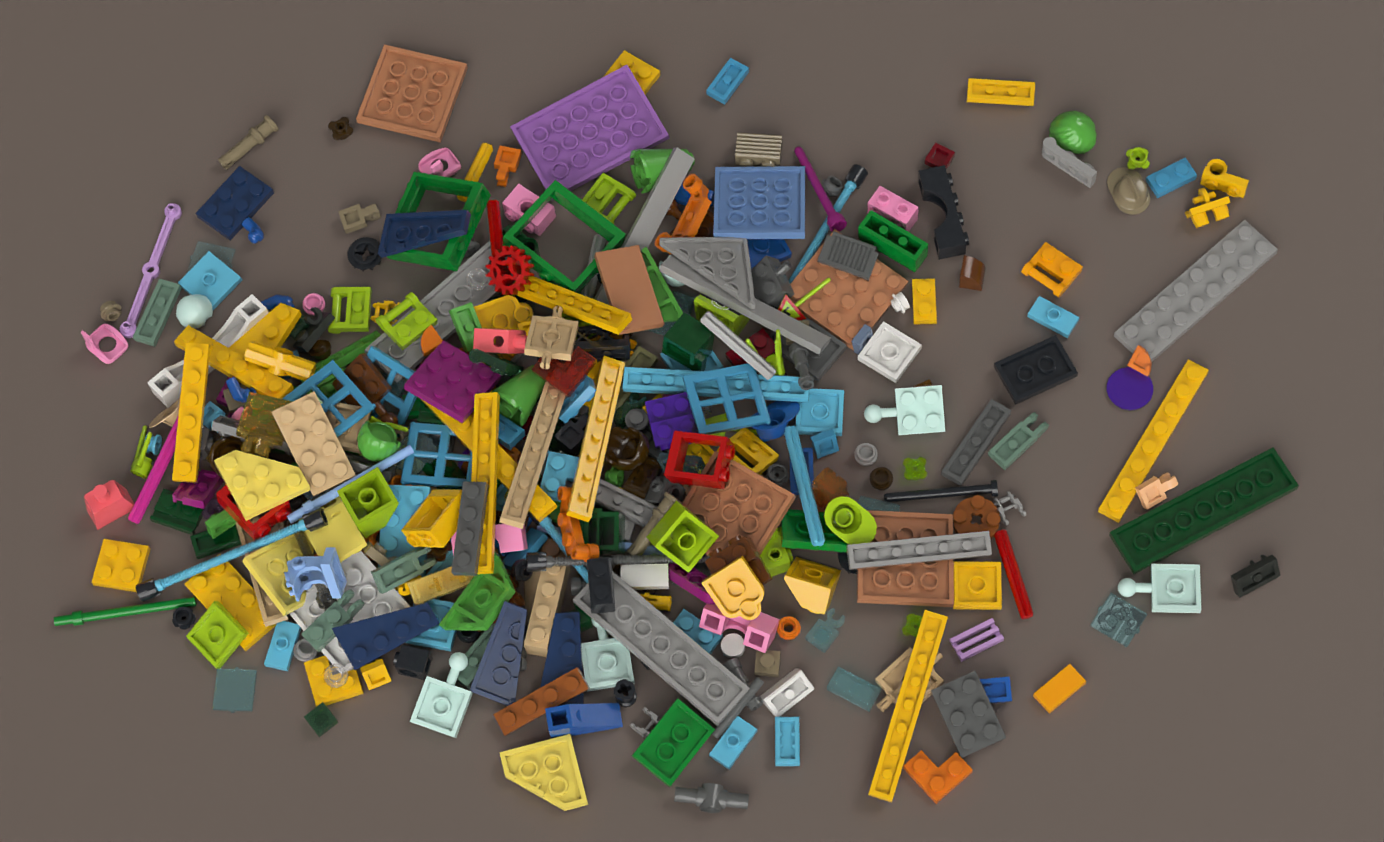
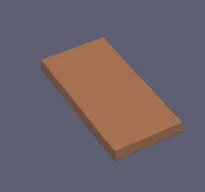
[594,245,664,335]

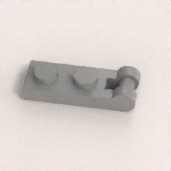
[1042,137,1097,188]

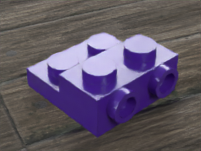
[645,392,698,450]

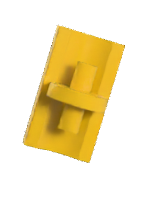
[1185,188,1231,228]

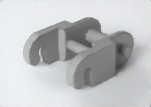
[993,491,1027,526]
[630,707,659,738]

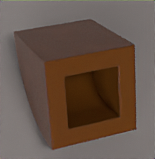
[959,255,986,291]

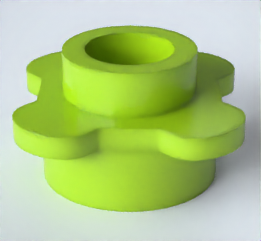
[1126,147,1150,170]

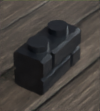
[587,557,615,614]

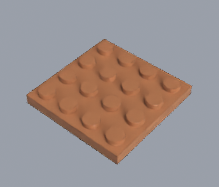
[356,45,468,143]
[790,229,909,351]
[682,451,796,556]
[857,510,954,607]

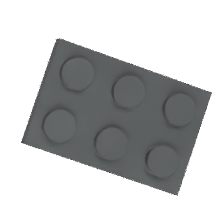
[768,314,847,382]
[931,671,1006,758]

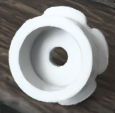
[890,292,910,314]

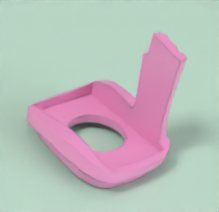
[418,148,461,177]
[81,324,129,364]

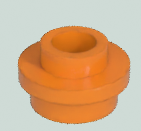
[777,616,801,640]

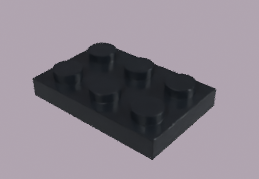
[994,335,1078,405]

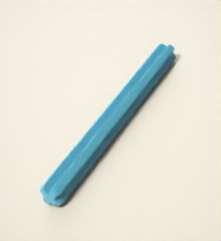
[784,426,825,546]

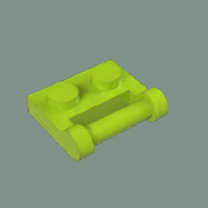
[582,173,636,224]
[328,287,372,334]
[375,292,438,351]

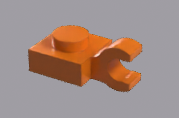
[494,146,522,187]

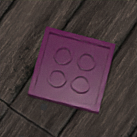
[404,340,502,423]

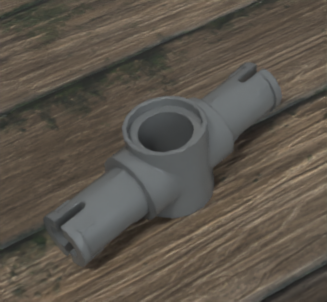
[674,783,749,813]

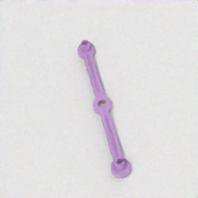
[119,203,182,338]

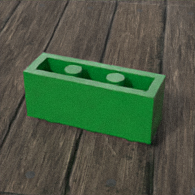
[858,210,928,272]

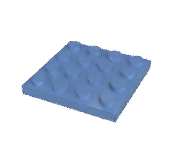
[713,166,805,239]

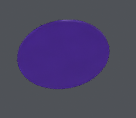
[1107,367,1153,410]

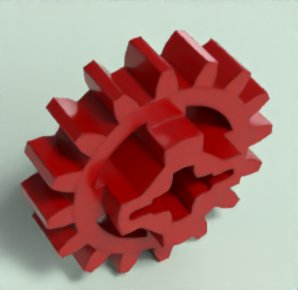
[485,246,534,295]

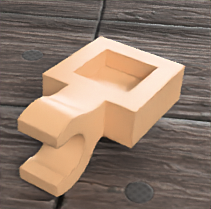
[1135,472,1178,510]

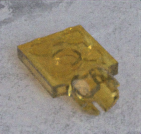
[236,392,293,459]

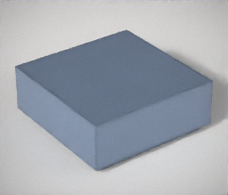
[851,324,873,355]

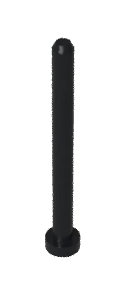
[884,480,998,503]

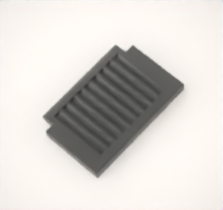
[817,231,879,281]

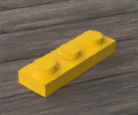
[967,78,1035,106]

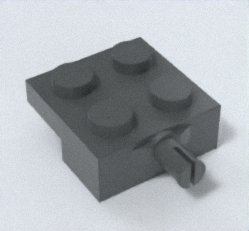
[751,255,795,307]

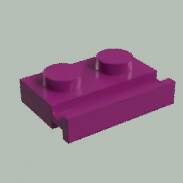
[172,469,224,509]

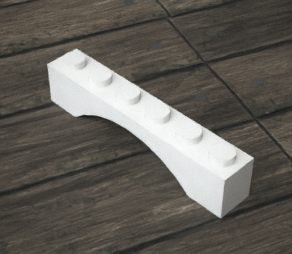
[147,294,269,408]

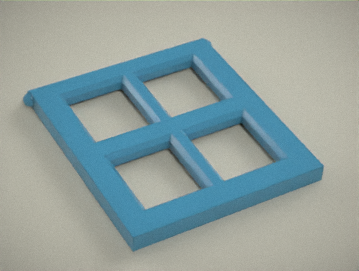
[346,346,417,437]
[281,360,376,438]
[682,363,771,435]
[400,421,472,489]

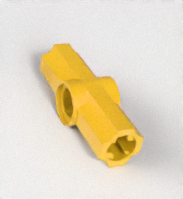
[244,341,316,381]

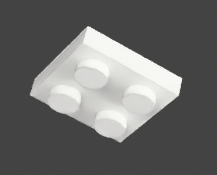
[858,321,922,383]

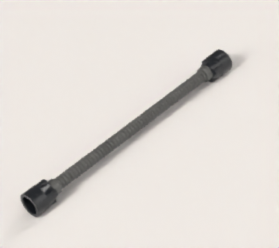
[526,552,710,572]

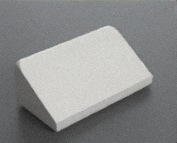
[761,668,814,717]

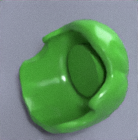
[1049,111,1097,154]
[357,421,401,462]

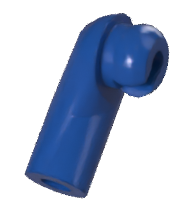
[242,217,264,244]
[261,295,295,311]
[226,377,257,404]

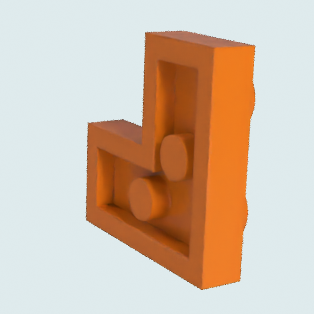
[903,750,973,804]

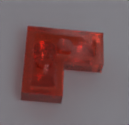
[531,346,597,398]

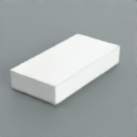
[621,564,669,590]

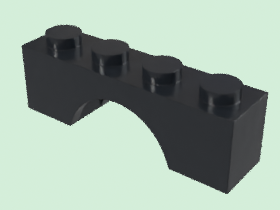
[918,165,969,260]

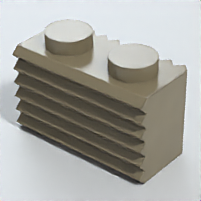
[735,133,782,167]

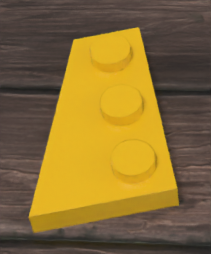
[229,303,302,370]

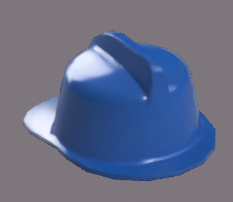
[751,401,800,442]

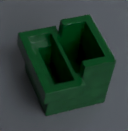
[662,312,715,371]
[579,508,625,557]

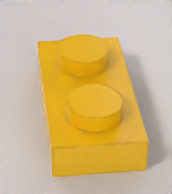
[912,279,937,324]

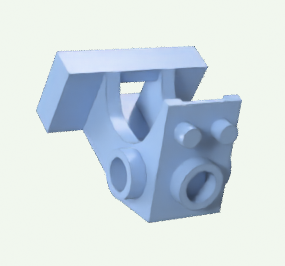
[284,547,347,602]

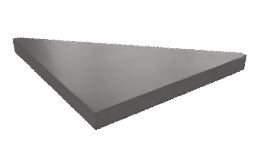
[659,237,756,309]

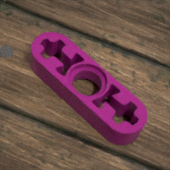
[668,562,715,604]

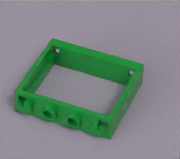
[387,172,491,271]
[503,180,626,293]

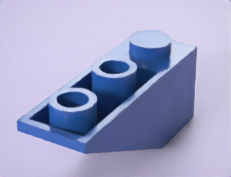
[545,703,623,739]

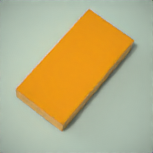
[1033,664,1086,714]

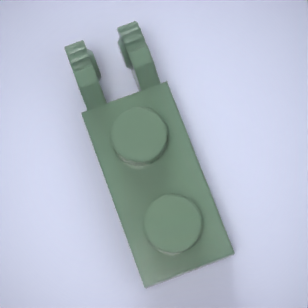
[988,412,1049,470]
[371,547,437,594]
[301,589,364,652]

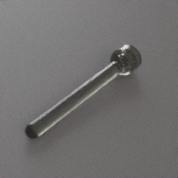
[288,507,337,609]

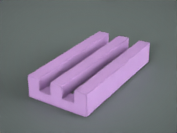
[950,618,1004,662]

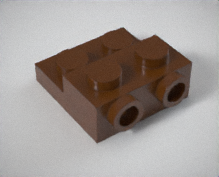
[705,535,773,585]

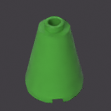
[630,149,695,194]
[491,365,547,427]

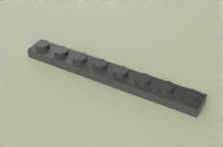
[211,415,397,481]

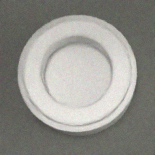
[721,633,745,659]

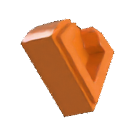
[421,325,443,357]
[1127,345,1152,377]

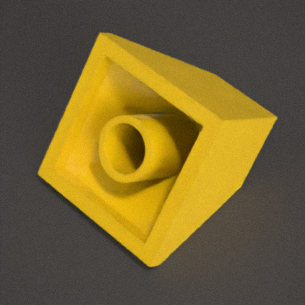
[784,557,841,614]

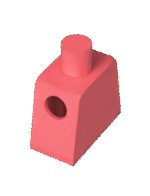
[473,328,527,354]
[84,480,134,530]

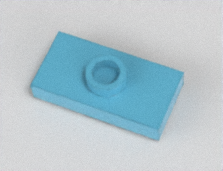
[1027,296,1079,339]
[264,621,302,671]
[709,716,758,770]
[775,717,800,766]

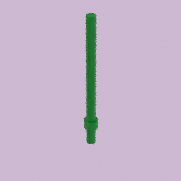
[54,597,197,626]

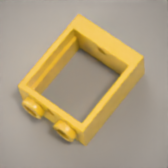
[401,489,462,548]

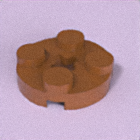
[953,495,1001,540]

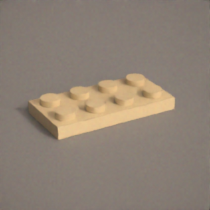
[272,392,356,497]

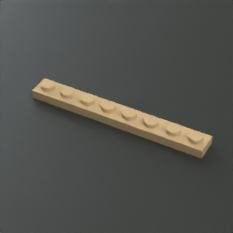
[499,372,571,529]

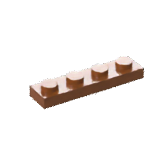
[493,667,590,736]

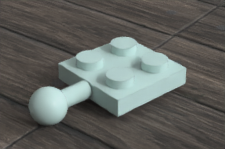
[864,385,945,435]
[1118,564,1201,613]
[581,618,635,692]
[410,652,473,738]

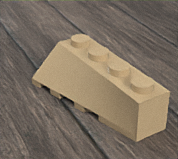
[524,557,571,657]

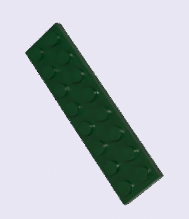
[1109,447,1299,574]

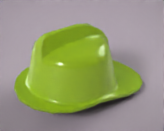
[824,496,877,545]

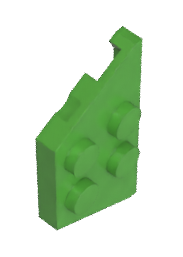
[641,247,683,322]
[439,551,516,631]

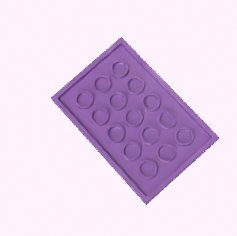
[510,65,670,201]

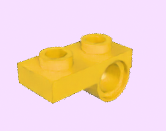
[1200,159,1249,198]

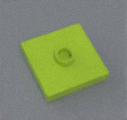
[186,601,249,669]

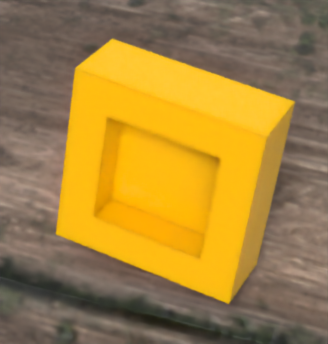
[360,658,391,690]

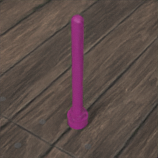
[794,147,847,232]

